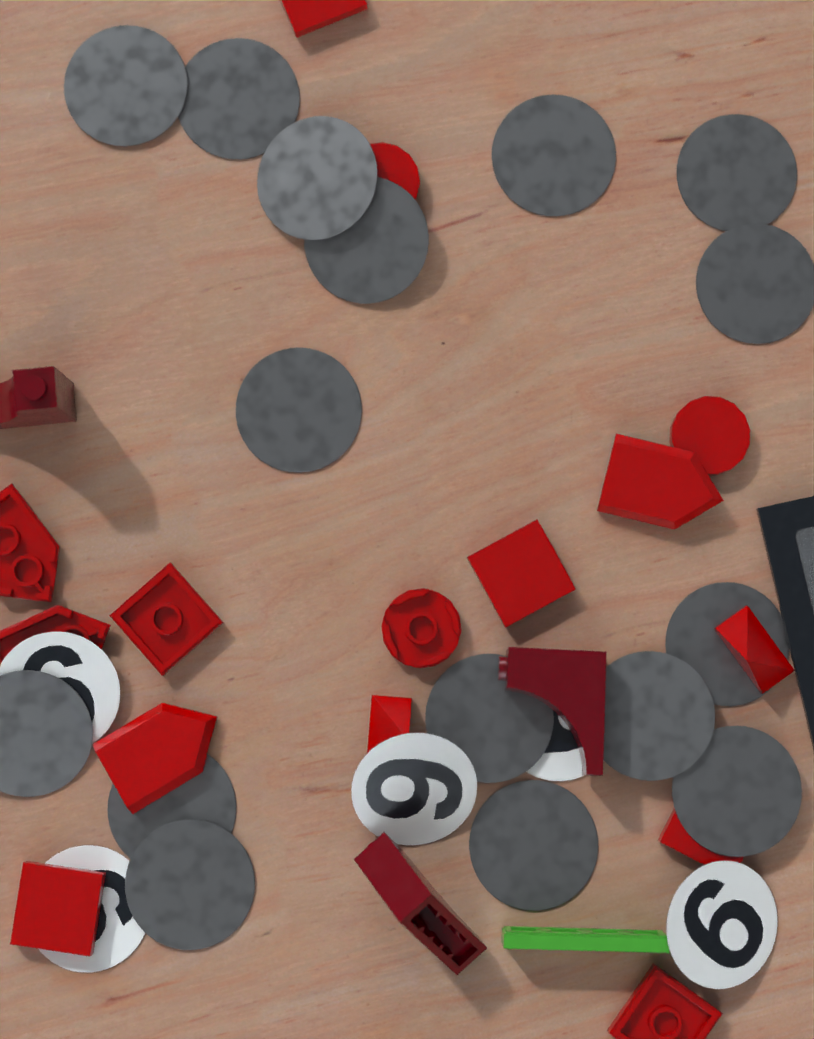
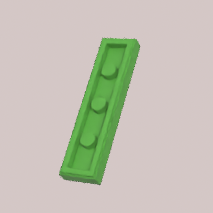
[501,926,670,953]

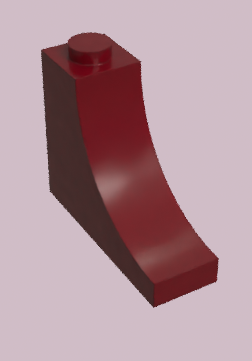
[0,366,77,429]
[498,647,607,776]
[354,832,487,975]

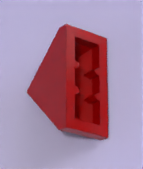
[714,605,795,694]
[367,695,412,753]

